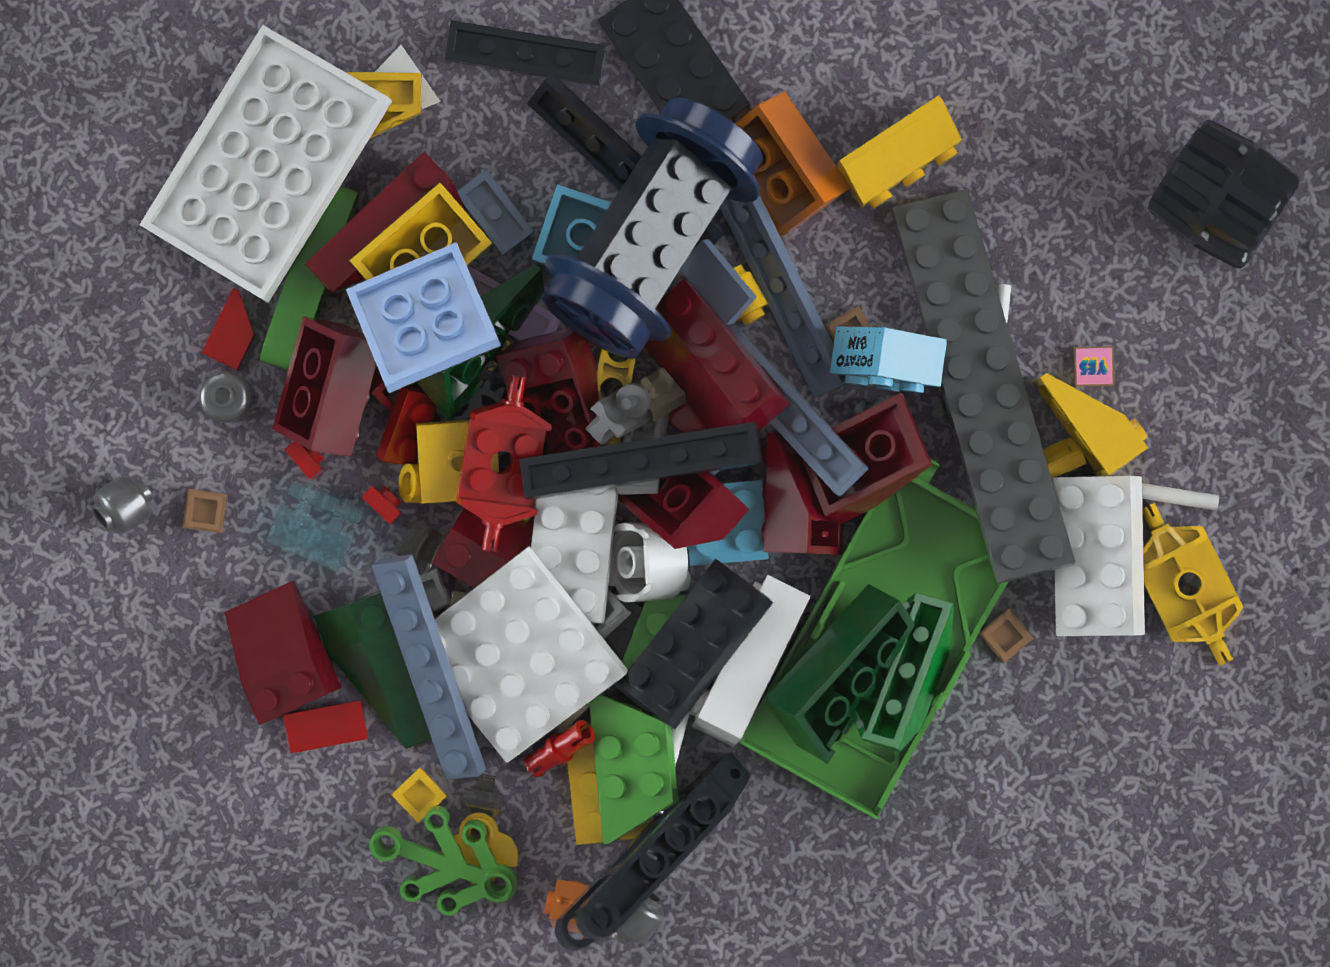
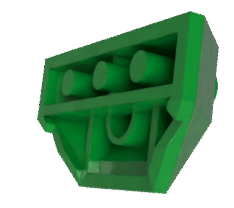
[851,593,954,752]

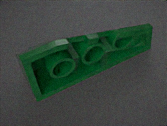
[313,591,432,749]

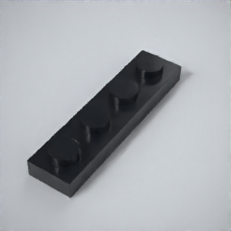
[445,20,606,86]

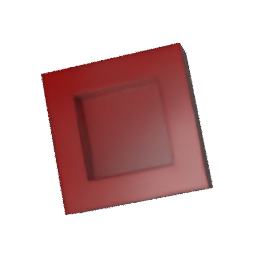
[284,441,325,480]
[361,486,403,525]

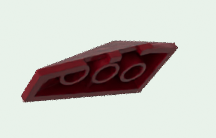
[304,151,469,293]

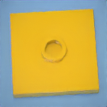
[416,420,499,504]

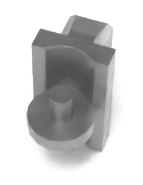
[586,383,652,445]

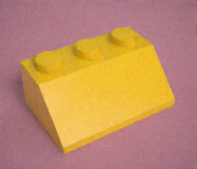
[837,95,962,209]
[350,183,492,280]

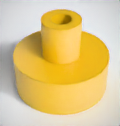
[398,464,421,503]

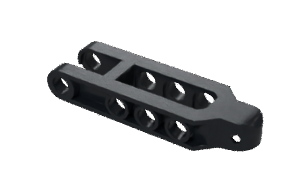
[555,753,750,951]

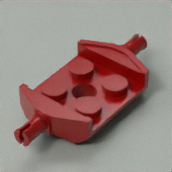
[456,375,552,552]

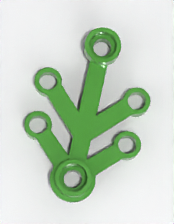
[369,806,518,916]

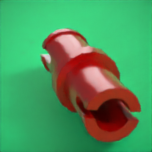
[524,720,595,778]

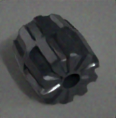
[1148,120,1300,269]

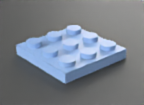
[346,242,501,393]

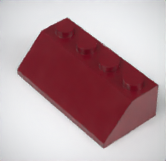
[644,279,791,432]

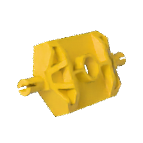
[1142,502,1243,666]

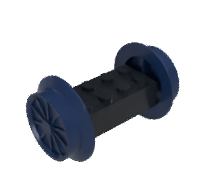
[542,97,763,359]

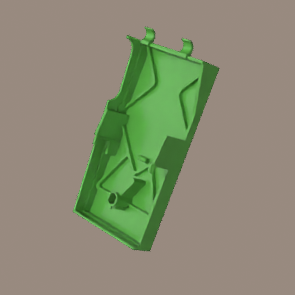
[739,459,1008,820]

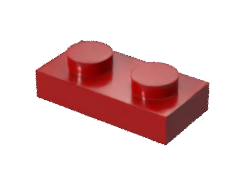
[376,385,437,465]

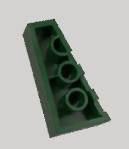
[764,584,915,764]

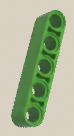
[260,186,360,370]

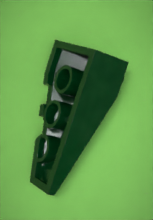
[416,264,545,420]

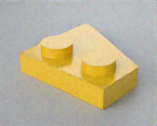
[346,72,422,139]

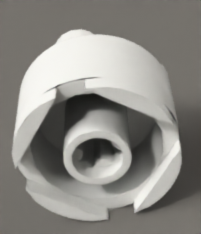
[608,522,691,602]

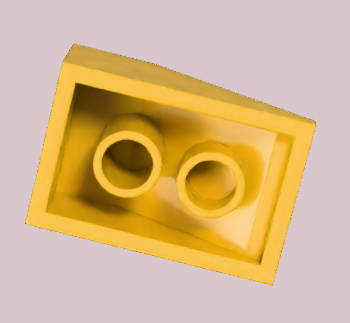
[1032,373,1148,476]

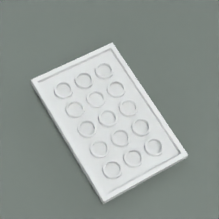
[140,25,392,303]

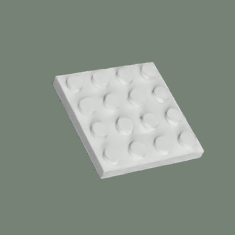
[435,546,629,763]

